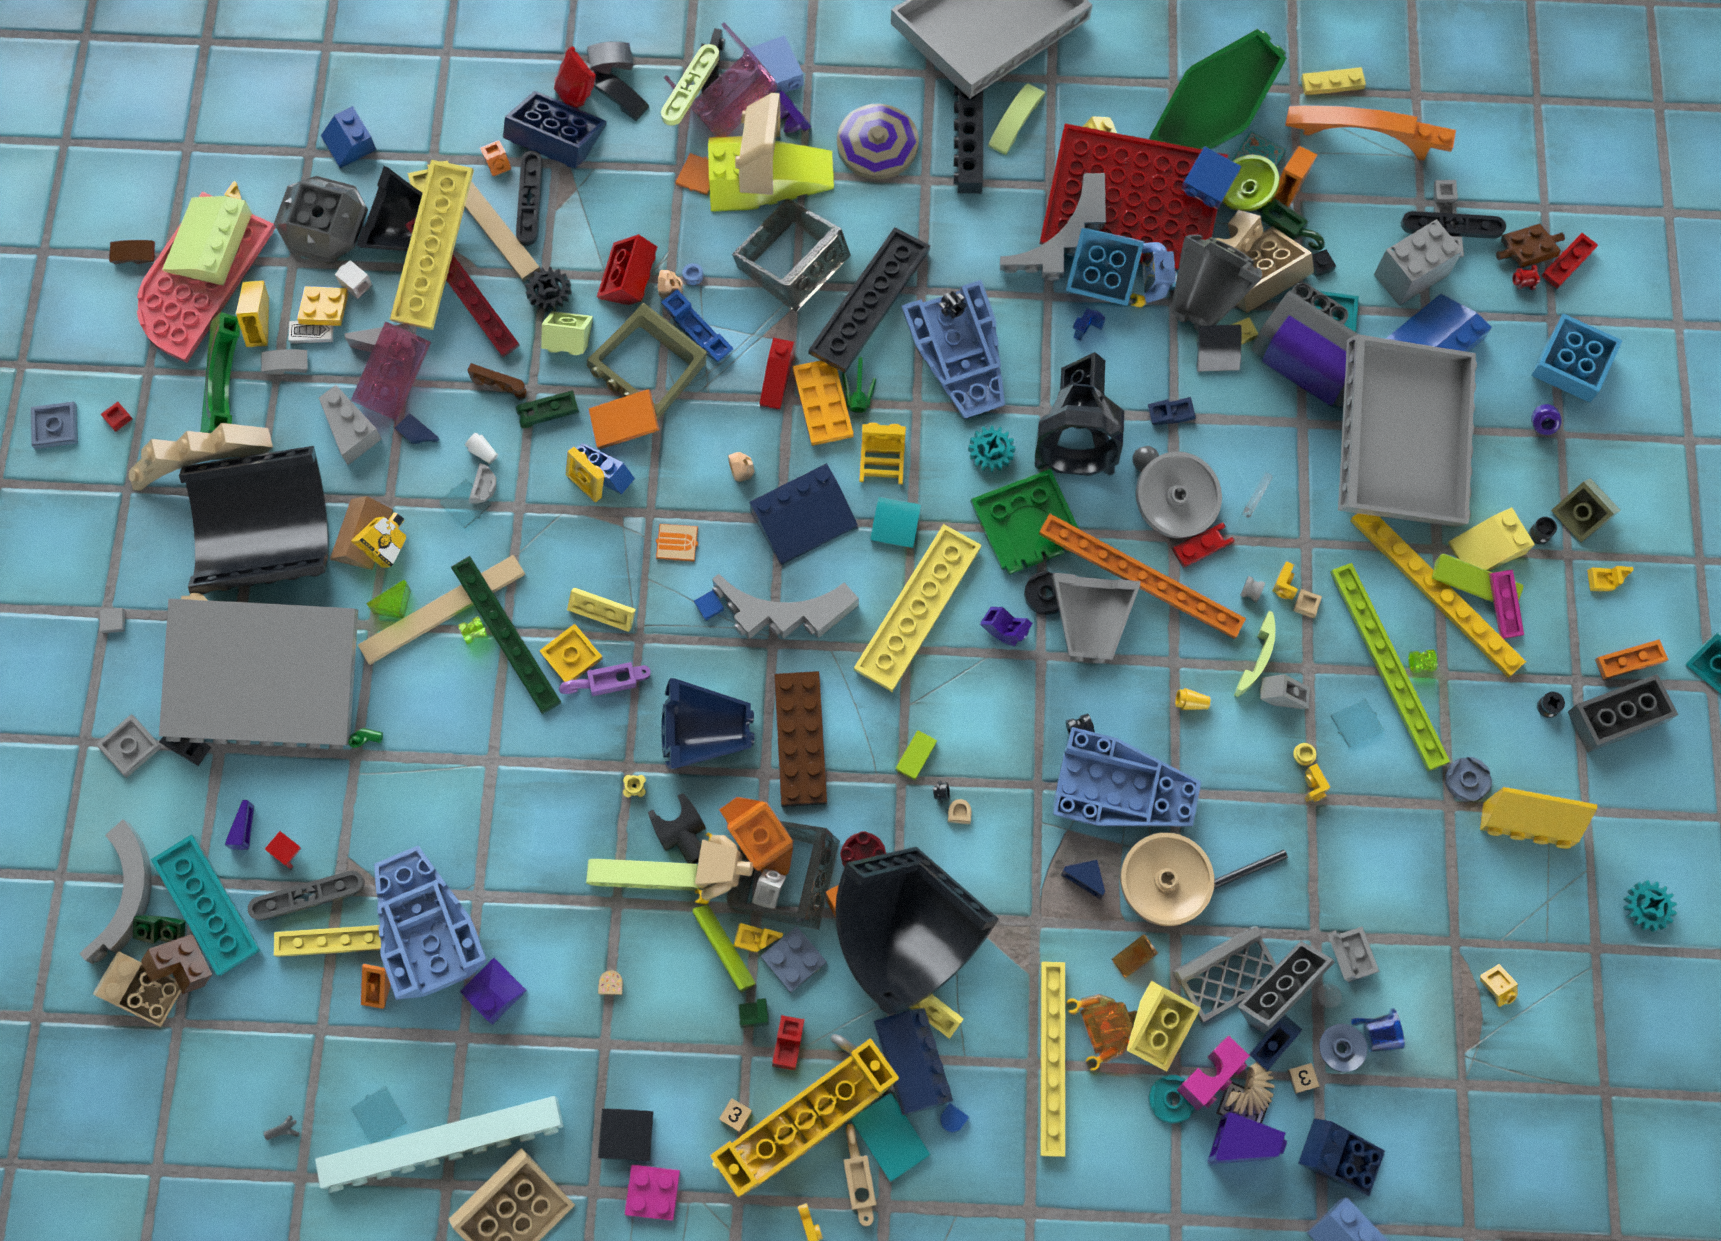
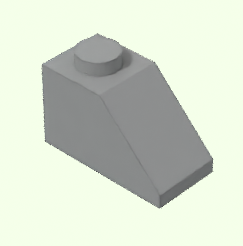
[1260,674,1310,709]

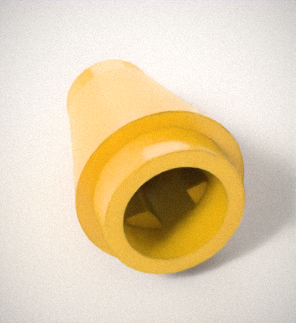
[1175,688,1211,710]

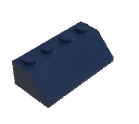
[874,1008,953,1115]

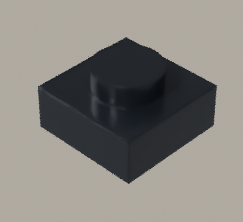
[1312,249,1336,277]

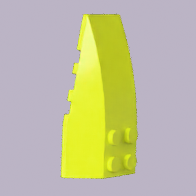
[708,136,834,211]

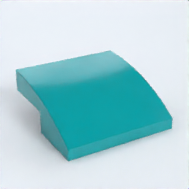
[870,497,921,548]

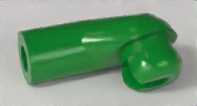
[348,728,383,748]

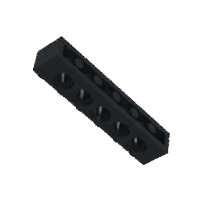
[953,84,983,194]

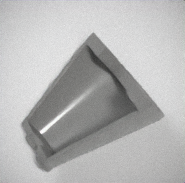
[1052,573,1140,664]

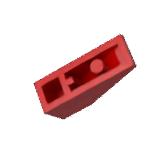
[759,338,795,410]

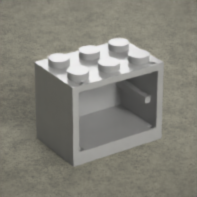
[1374,219,1463,306]

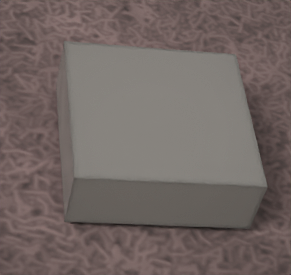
[100,608,125,633]

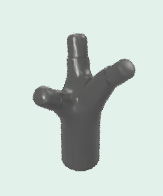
[264,1115,300,1141]

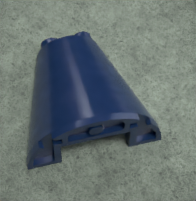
[661,678,755,769]

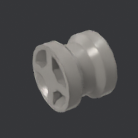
[1240,576,1265,603]

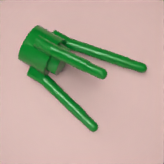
[842,357,876,413]

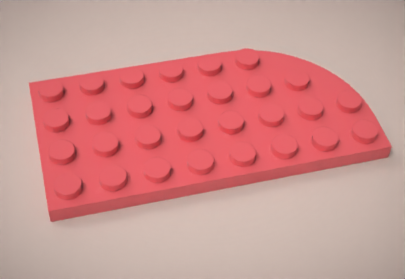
[137,191,276,363]

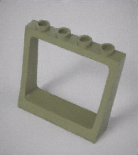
[587,303,707,420]

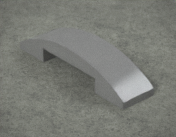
[1433,180,1464,257]

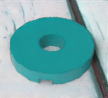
[1148,1075,1195,1124]

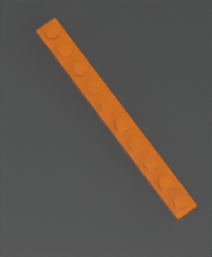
[1039,514,1246,639]

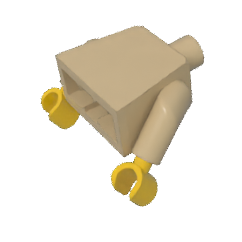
[695,832,753,905]

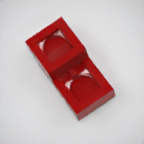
[772,1015,805,1071]

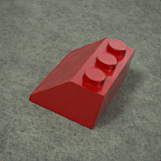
[597,234,658,305]

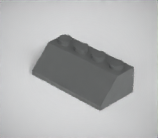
[1237,941,1335,1033]

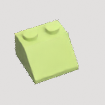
[541,311,593,355]

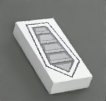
[288,321,333,344]

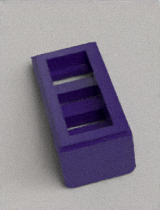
[225,800,254,850]

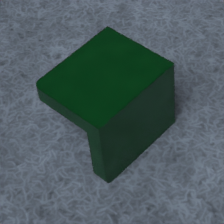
[739,998,769,1028]

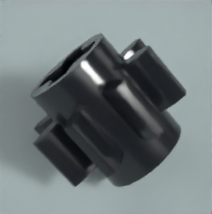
[939,291,967,319]

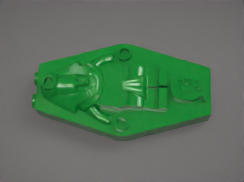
[1149,28,1287,150]

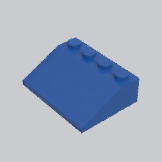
[1386,294,1492,352]

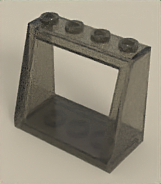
[732,198,851,312]
[726,821,840,930]

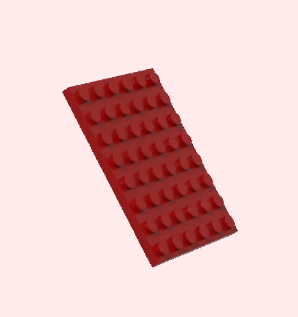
[1039,123,1228,270]

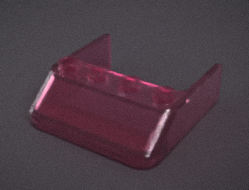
[664,22,777,137]

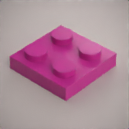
[625,1165,680,1221]

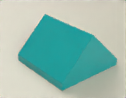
[1686,632,1721,694]

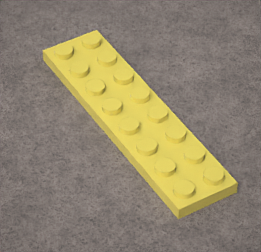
[390,160,474,330]
[854,524,982,692]

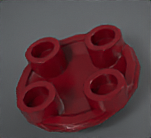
[840,831,886,867]

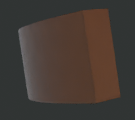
[109,240,155,264]

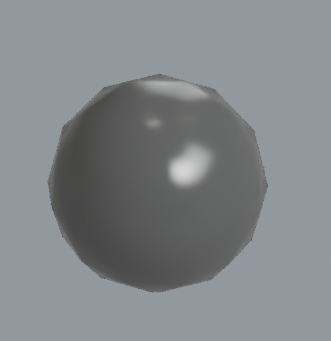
[1132,446,1159,472]

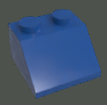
[321,106,376,168]

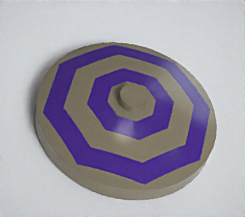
[837,104,919,180]

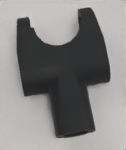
[648,793,706,864]

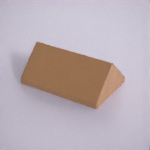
[330,496,393,570]

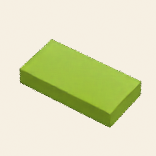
[895,730,937,780]

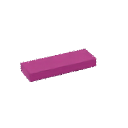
[1489,569,1524,639]

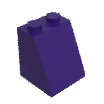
[1207,1112,1287,1164]

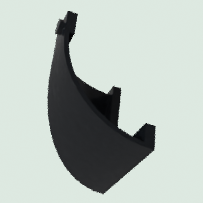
[835,847,999,1015]

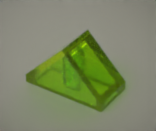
[366,579,411,619]

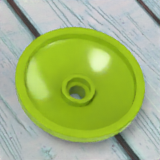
[1222,155,1280,211]

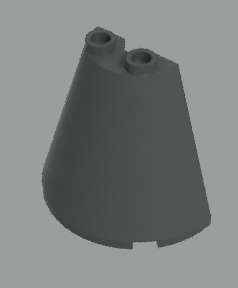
[1171,235,1262,331]

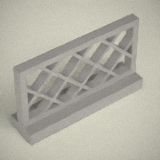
[1172,926,1277,1022]

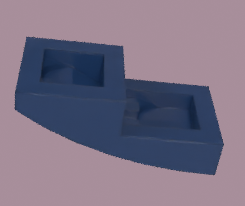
[1148,397,1196,425]

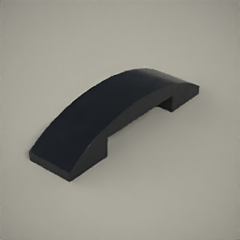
[586,62,649,121]

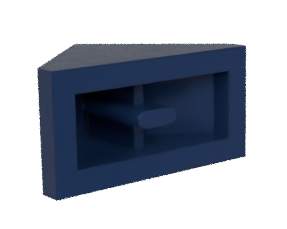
[1061,860,1105,899]

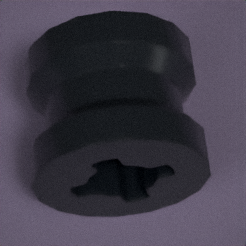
[1537,691,1565,718]

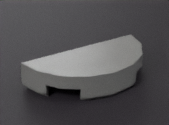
[469,463,496,504]

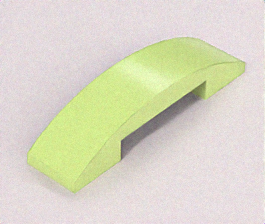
[988,83,1045,155]
[1234,611,1275,697]

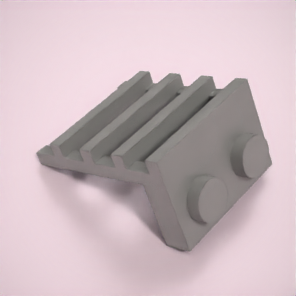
[1328,927,1380,982]

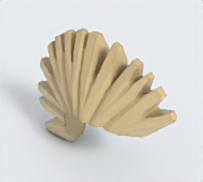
[1225,1062,1274,1116]

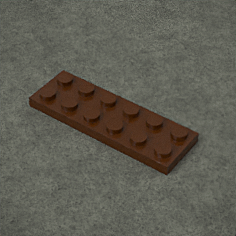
[774,671,827,807]

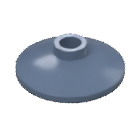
[1319,1024,1367,1072]

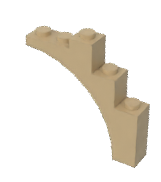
[129,423,273,491]

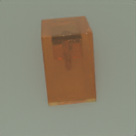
[1112,934,1158,978]

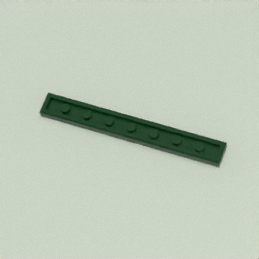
[451,556,562,715]

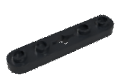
[516,151,543,246]
[1400,211,1506,239]

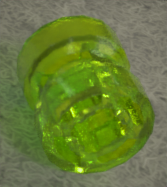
[458,616,488,645]
[1408,649,1438,673]

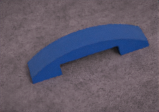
[661,289,733,363]

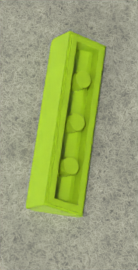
[1432,554,1524,603]
[692,905,755,993]

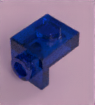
[1073,308,1106,341]

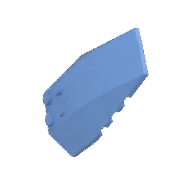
[901,280,1005,419]
[374,846,487,1000]

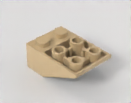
[93,951,181,1027]

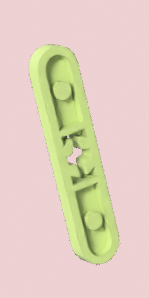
[661,44,719,126]

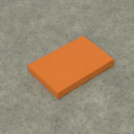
[588,389,659,450]

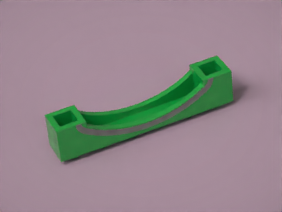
[200,312,240,433]

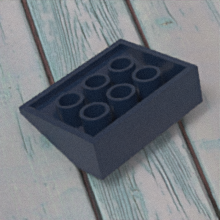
[503,91,607,169]
[749,463,858,565]

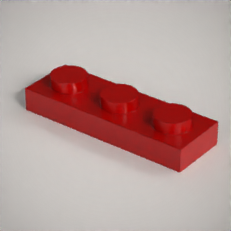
[1541,232,1598,289]

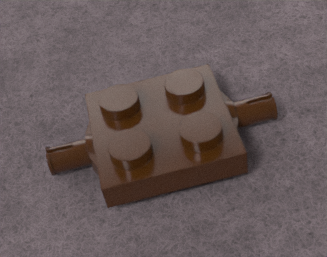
[1496,223,1565,268]

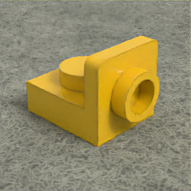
[1272,561,1298,600]
[1305,763,1331,802]
[1480,964,1518,1007]

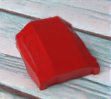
[554,46,596,108]

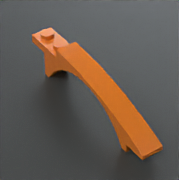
[1285,106,1456,161]

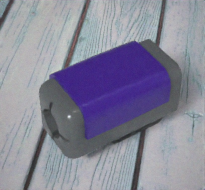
[1251,283,1357,408]

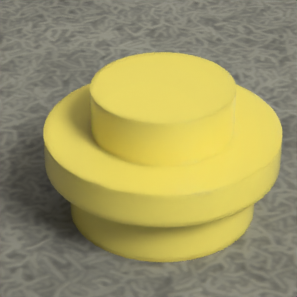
[1293,743,1317,766]

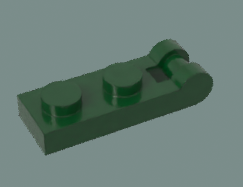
[516,390,579,429]

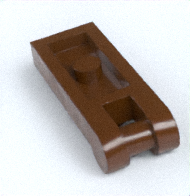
[467,363,527,400]

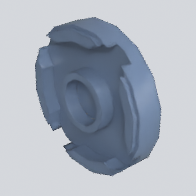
[1445,757,1492,802]

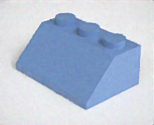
[1307,1197,1388,1241]

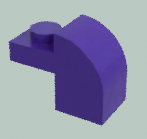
[979,607,1033,646]

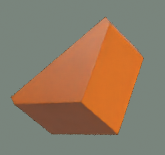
[361,964,391,1009]

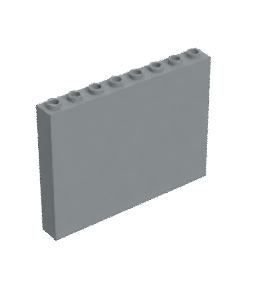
[890,0,1092,98]
[1338,334,1477,527]
[159,598,358,750]

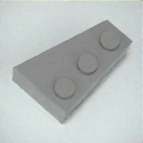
[319,385,382,465]

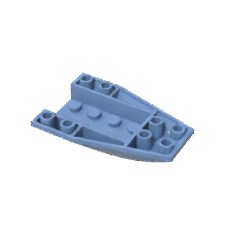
[1053,727,1201,827]

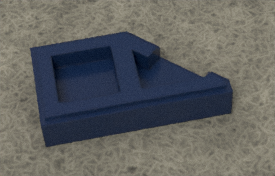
[395,413,439,444]

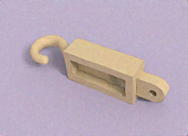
[843,1124,876,1226]

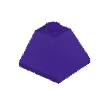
[460,958,527,1025]

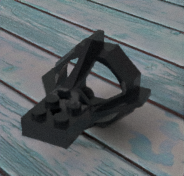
[1034,352,1124,476]

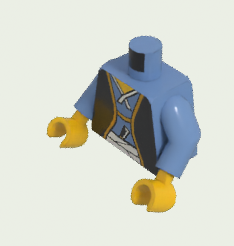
[1130,242,1176,308]

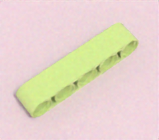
[586,859,700,891]

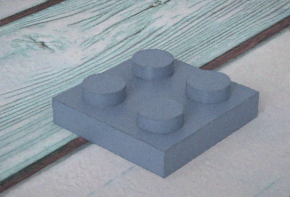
[761,926,827,993]

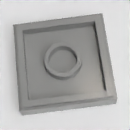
[96,714,162,778]

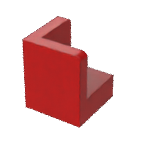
[265,831,301,870]

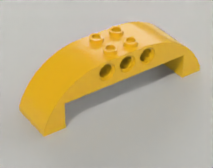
[710,1038,899,1198]

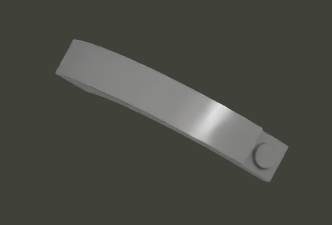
[79,819,152,964]

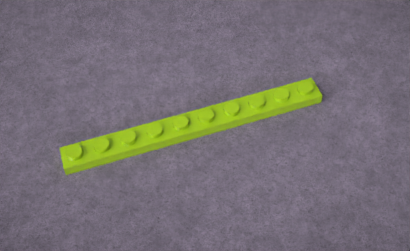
[1330,563,1450,772]

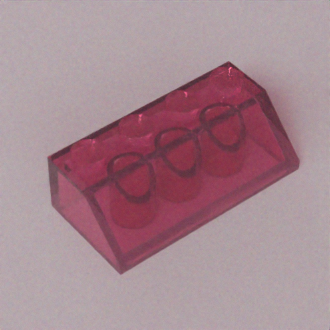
[350,321,431,421]

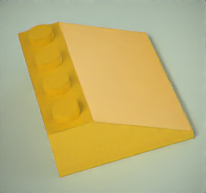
[1480,787,1597,849]

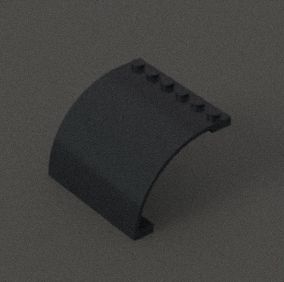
[179,446,329,595]

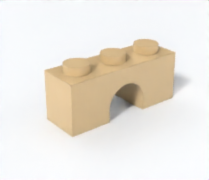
[1216,210,1263,254]

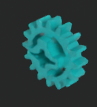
[968,425,1016,472]
[1623,880,1677,932]

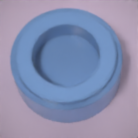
[682,263,704,285]

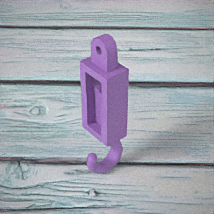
[559,662,650,696]

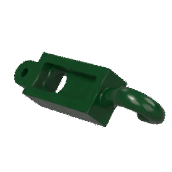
[1256,199,1325,251]

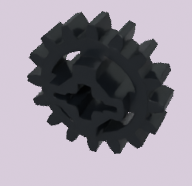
[525,267,572,312]

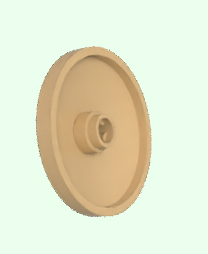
[1120,833,1215,926]

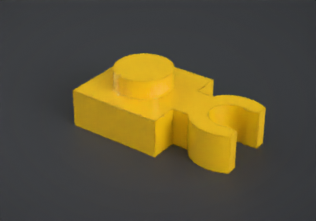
[798,1204,823,1241]

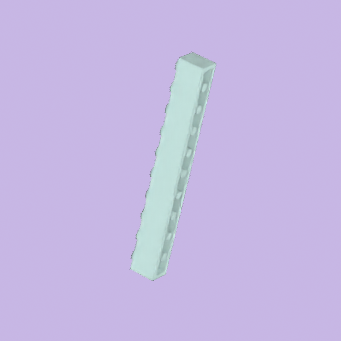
[315,1096,564,1192]

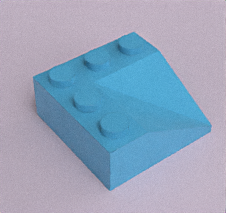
[1066,228,1145,306]
[1531,313,1623,403]

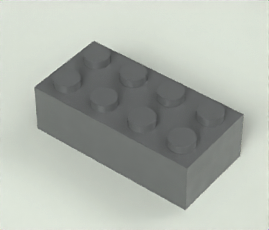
[1568,674,1679,752]

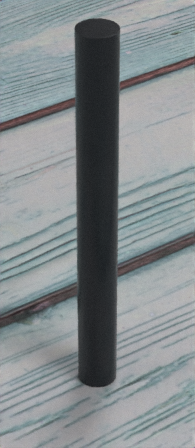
[1214,850,1288,890]

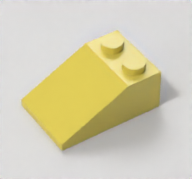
[1448,507,1535,571]
[1127,981,1201,1072]

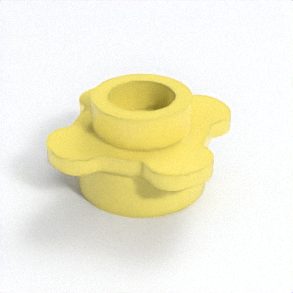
[623,775,646,798]

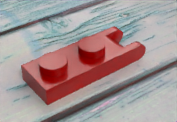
[1172,523,1235,568]

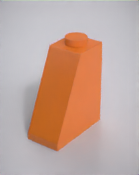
[1270,146,1317,208]

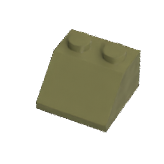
[1551,478,1621,542]

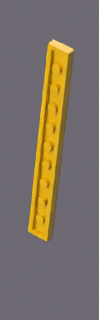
[1350,513,1526,678]

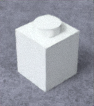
[335,260,372,299]

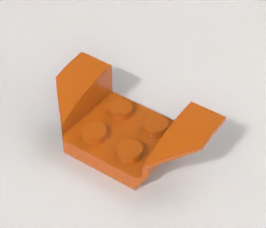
[719,797,794,876]

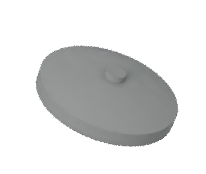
[1136,451,1222,539]

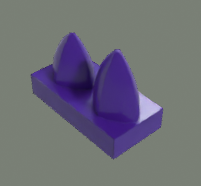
[780,91,811,133]

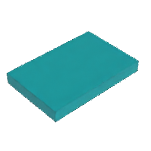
[851,1093,931,1182]

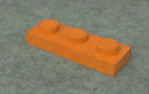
[1595,639,1669,680]

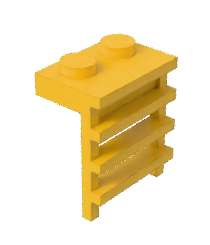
[859,422,906,485]

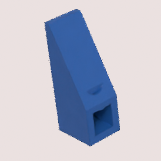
[577,443,635,495]

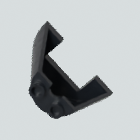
[356,166,423,251]

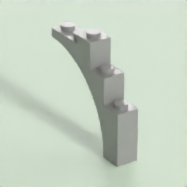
[1000,173,1106,281]
[712,574,859,639]

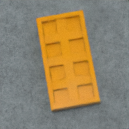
[793,360,854,446]

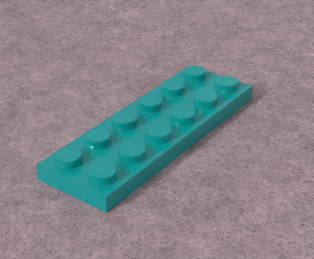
[150,834,261,977]

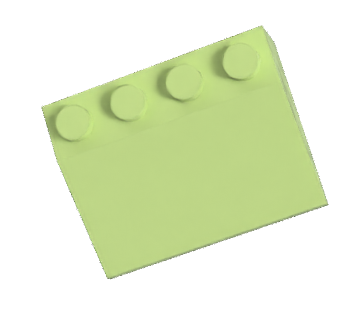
[162,196,252,286]

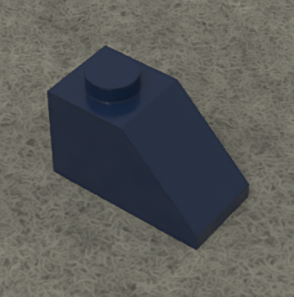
[1249,1015,1303,1071]

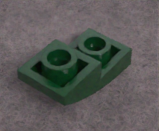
[133,915,186,944]

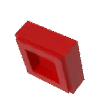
[100,402,133,432]

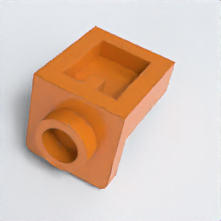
[480,141,511,176]

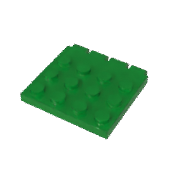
[970,469,1079,575]

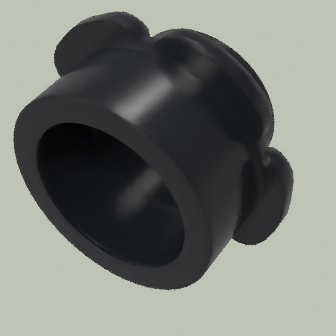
[933,781,950,803]

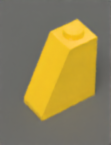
[236,281,269,347]

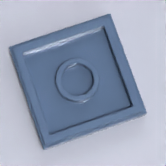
[31,401,78,449]

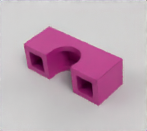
[1177,1035,1250,1110]

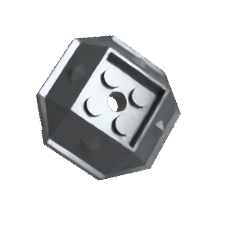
[274,176,368,264]

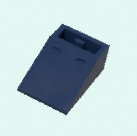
[1298,1118,1385,1196]

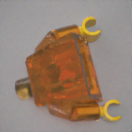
[1066,994,1137,1070]

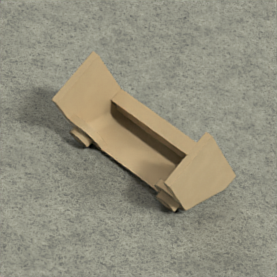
[735,93,781,195]

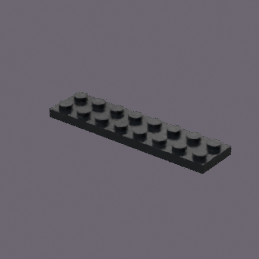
[809,227,931,373]

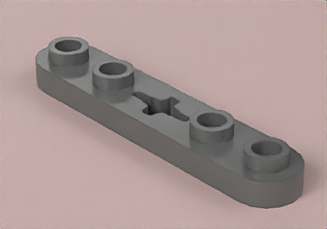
[248,871,365,921]

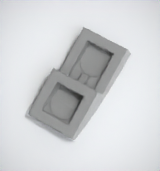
[261,349,307,375]

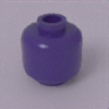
[1531,404,1562,435]

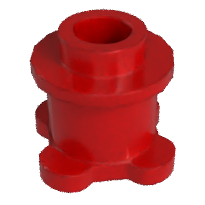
[1512,265,1540,290]

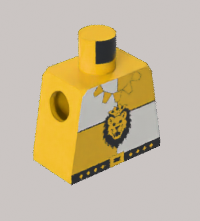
[351,513,406,568]

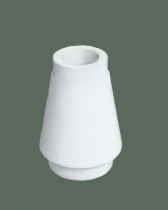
[465,433,498,464]

